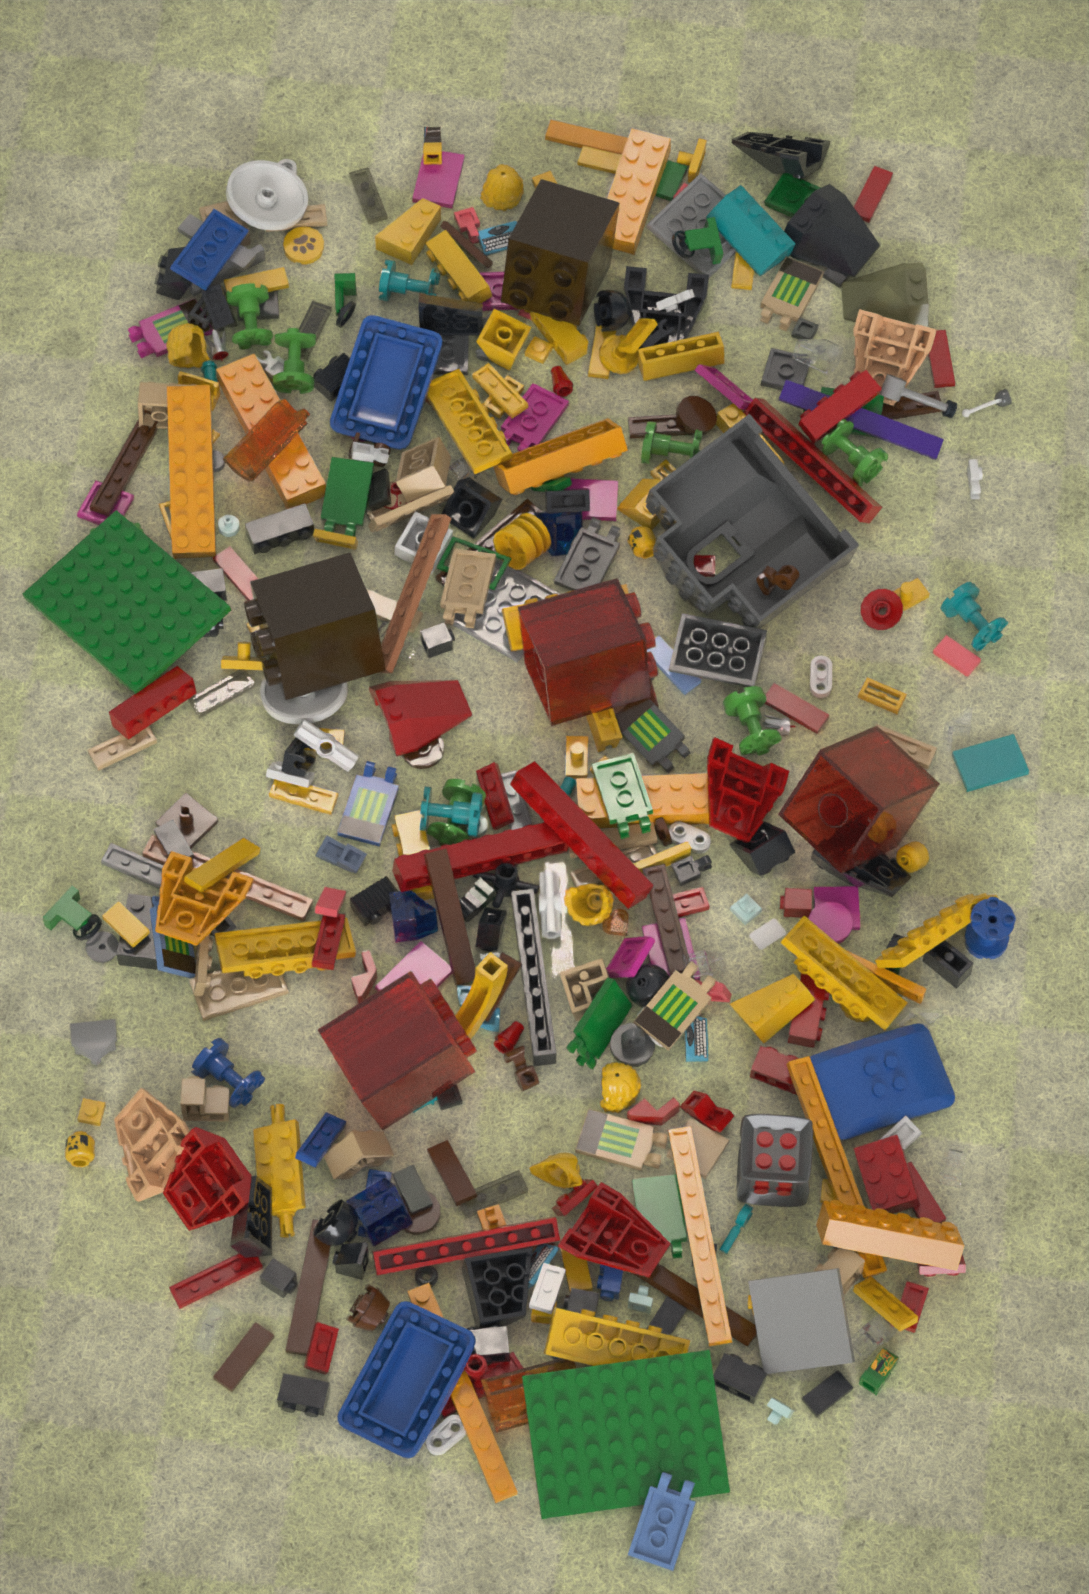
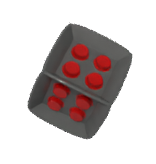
[737,1114,813,1207]

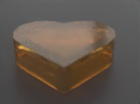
[602,909,629,936]

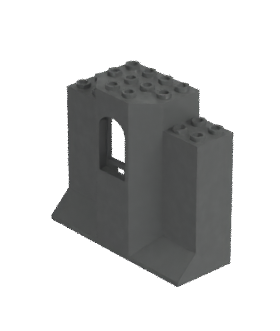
[646,414,859,629]

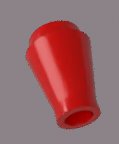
[551,366,573,397]
[494,1021,525,1054]
[464,1354,487,1381]

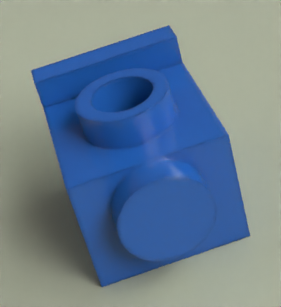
[597,1264,623,1301]

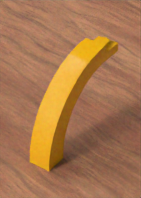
[418,952,508,1077]

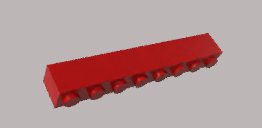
[743,397,883,524]
[510,761,654,909]
[392,822,568,892]
[372,1216,560,1275]

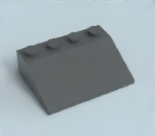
[669,613,767,687]

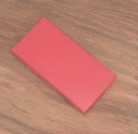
[933,635,981,677]
[315,887,346,917]

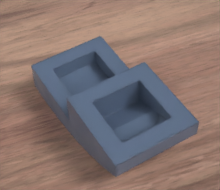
[315,836,367,873]

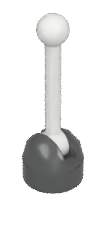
[962,388,1012,417]

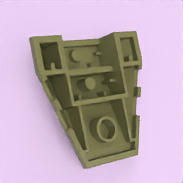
[841,263,929,327]

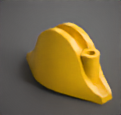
[529,1152,583,1188]

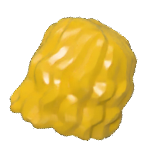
[480,164,524,212]
[166,323,210,368]
[564,883,614,926]
[600,1062,641,1113]

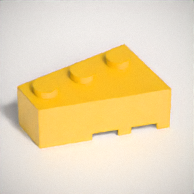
[375,198,441,265]
[730,974,815,1044]

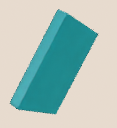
[952,734,1029,792]

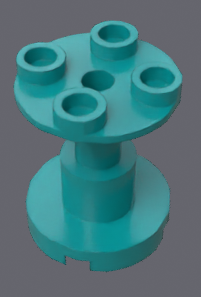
[379,259,440,302]
[940,582,1008,652]
[420,786,483,837]

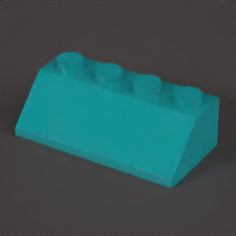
[706,185,795,276]

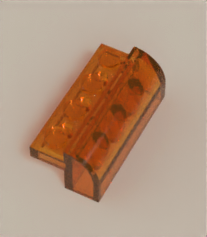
[223,399,310,481]
[481,1358,576,1433]

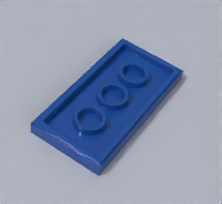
[170,209,249,291]

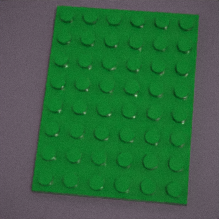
[22,510,232,694]
[522,1350,730,1519]

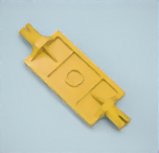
[253,1104,306,1238]

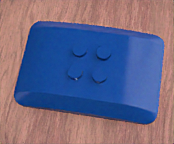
[330,315,443,450]
[810,1023,955,1141]
[337,1301,476,1459]

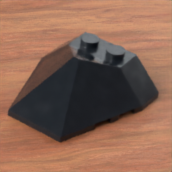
[731,132,830,179]
[784,184,880,277]
[811,815,911,897]

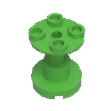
[226,283,273,350]
[272,328,316,394]
[821,419,888,486]
[641,421,703,464]
[723,686,782,756]
[426,778,486,846]

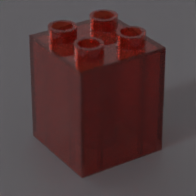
[518,578,658,726]
[778,726,940,873]
[318,971,478,1130]

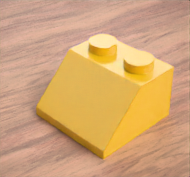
[476,309,531,371]
[617,479,662,530]

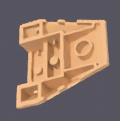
[853,309,937,406]
[114,1088,190,1202]

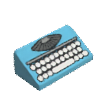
[478,221,517,255]
[685,1016,709,1062]
[528,1243,559,1289]

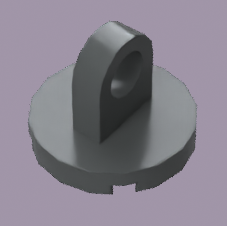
[610,1023,655,1067]

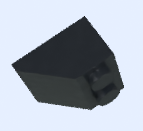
[155,247,192,300]
[441,477,503,538]
[729,821,796,876]

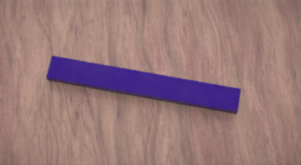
[778,380,944,460]

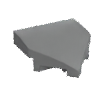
[70,1019,117,1066]

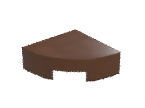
[655,817,672,847]

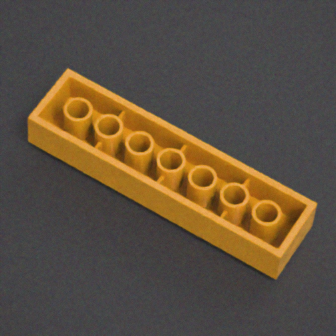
[216,354,326,509]
[167,385,216,559]

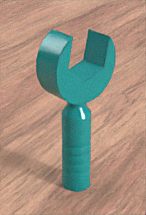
[719,1204,753,1254]

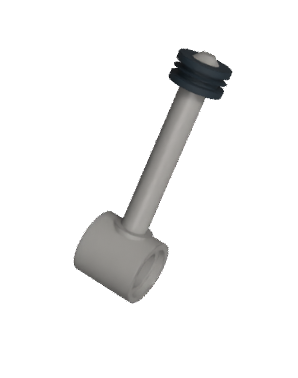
[880,374,957,418]

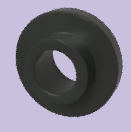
[415,1265,438,1287]

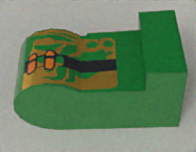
[859,1347,900,1396]

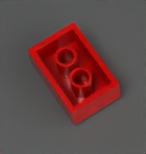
[853,1135,921,1214]

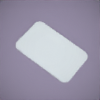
[749,919,786,950]

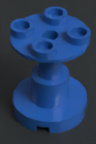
[964,897,1016,959]
[191,1038,265,1108]

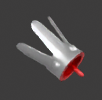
[204,330,229,361]
[762,714,796,735]

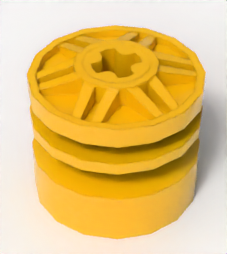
[493,513,551,570]

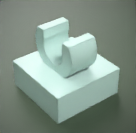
[730,894,762,925]
[628,1285,653,1314]
[767,1398,795,1425]

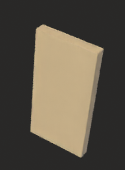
[368,485,454,533]
[189,969,289,1021]

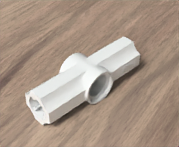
[293,719,359,772]
[539,870,562,939]

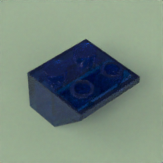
[346,1178,413,1247]

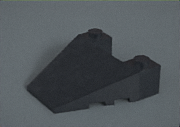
[624,266,709,349]

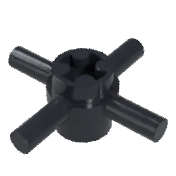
[473,863,539,908]

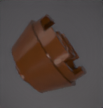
[346,1284,390,1331]

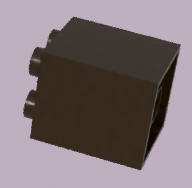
[501,179,620,326]
[244,552,386,700]

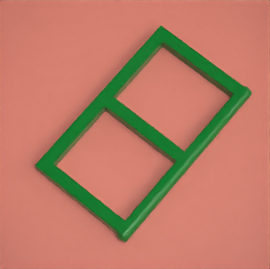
[437,536,512,590]

